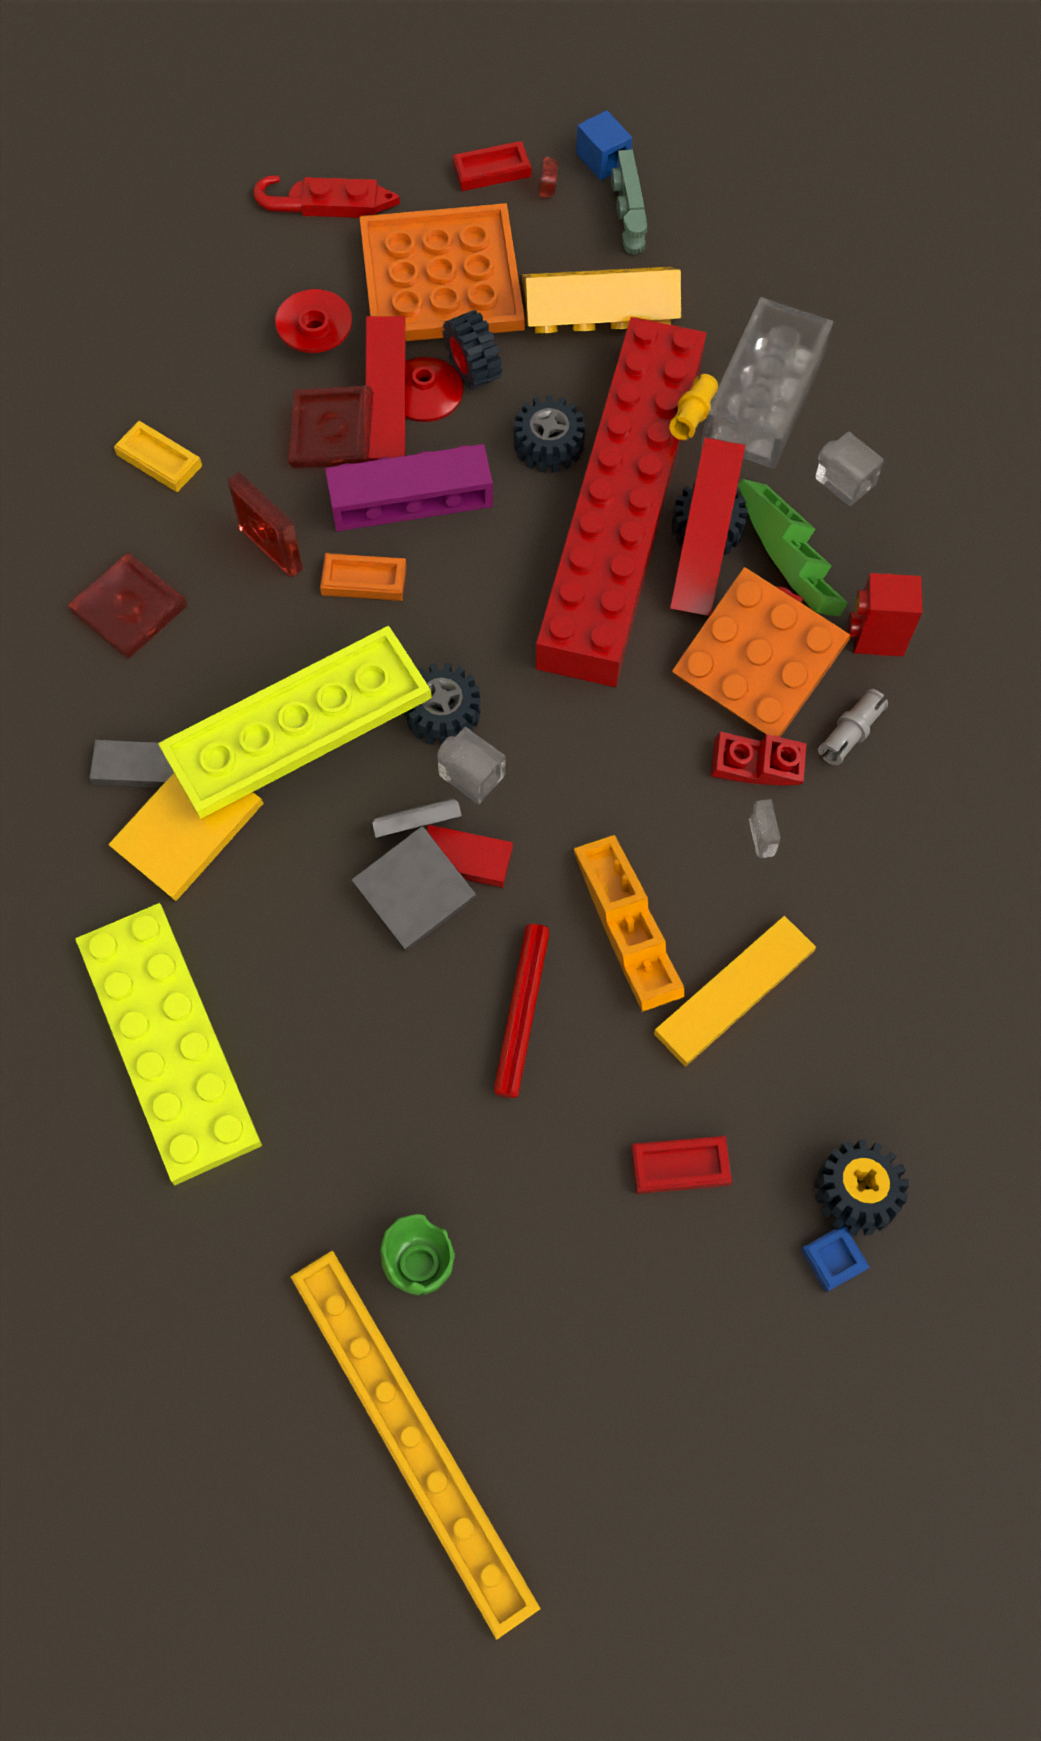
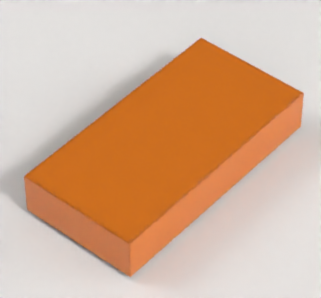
[320,553,407,601]

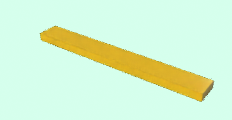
[290,1250,541,1640]

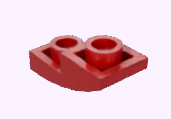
[711,731,807,785]

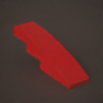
[670,437,746,616]

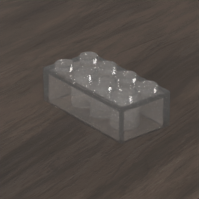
[701,297,834,469]

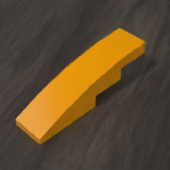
[574,835,684,1012]

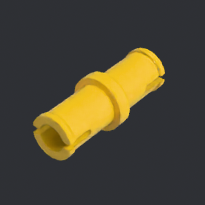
[669,374,718,440]

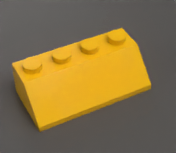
[522,267,681,333]

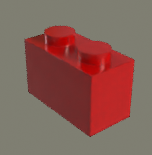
[847,573,923,657]

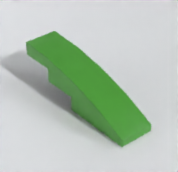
[738,479,848,617]

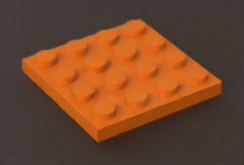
[360,203,525,341]

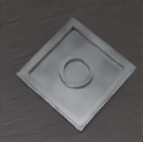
[352,826,477,951]

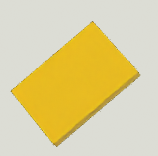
[108,773,264,901]

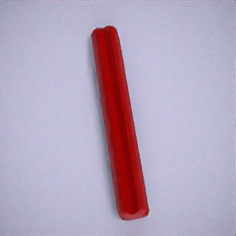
[494,923,549,1098]

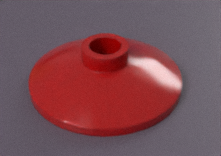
[275,289,352,353]
[406,357,463,422]

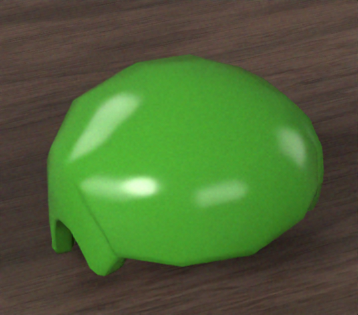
[380,1214,455,1296]

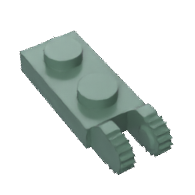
[611,149,648,256]

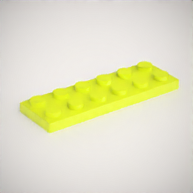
[158,625,432,819]
[75,903,262,1185]

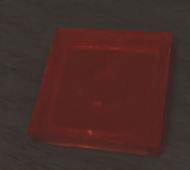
[288,385,374,468]
[228,472,303,577]
[68,552,188,659]

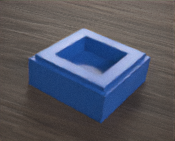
[801,1225,870,1293]

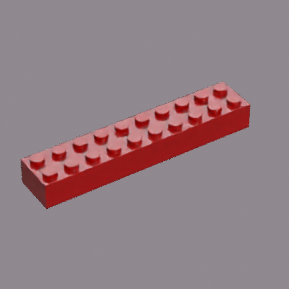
[535,317,707,687]

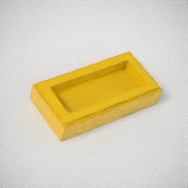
[114,421,202,493]

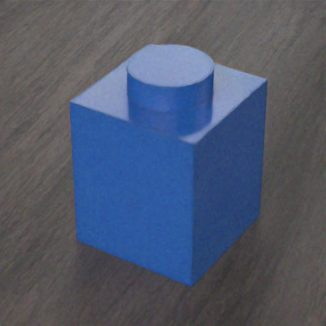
[576,110,632,181]

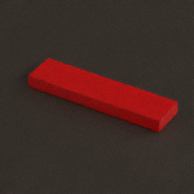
[365,316,406,462]

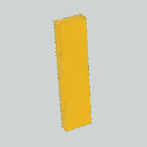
[654,916,816,1067]

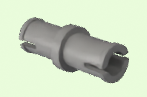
[818,689,888,765]

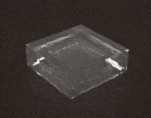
[749,799,781,859]

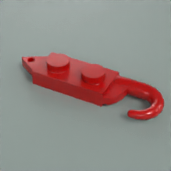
[253,175,400,218]

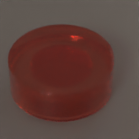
[538,157,558,198]

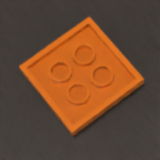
[672,567,850,737]

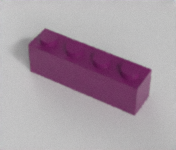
[325,444,493,532]

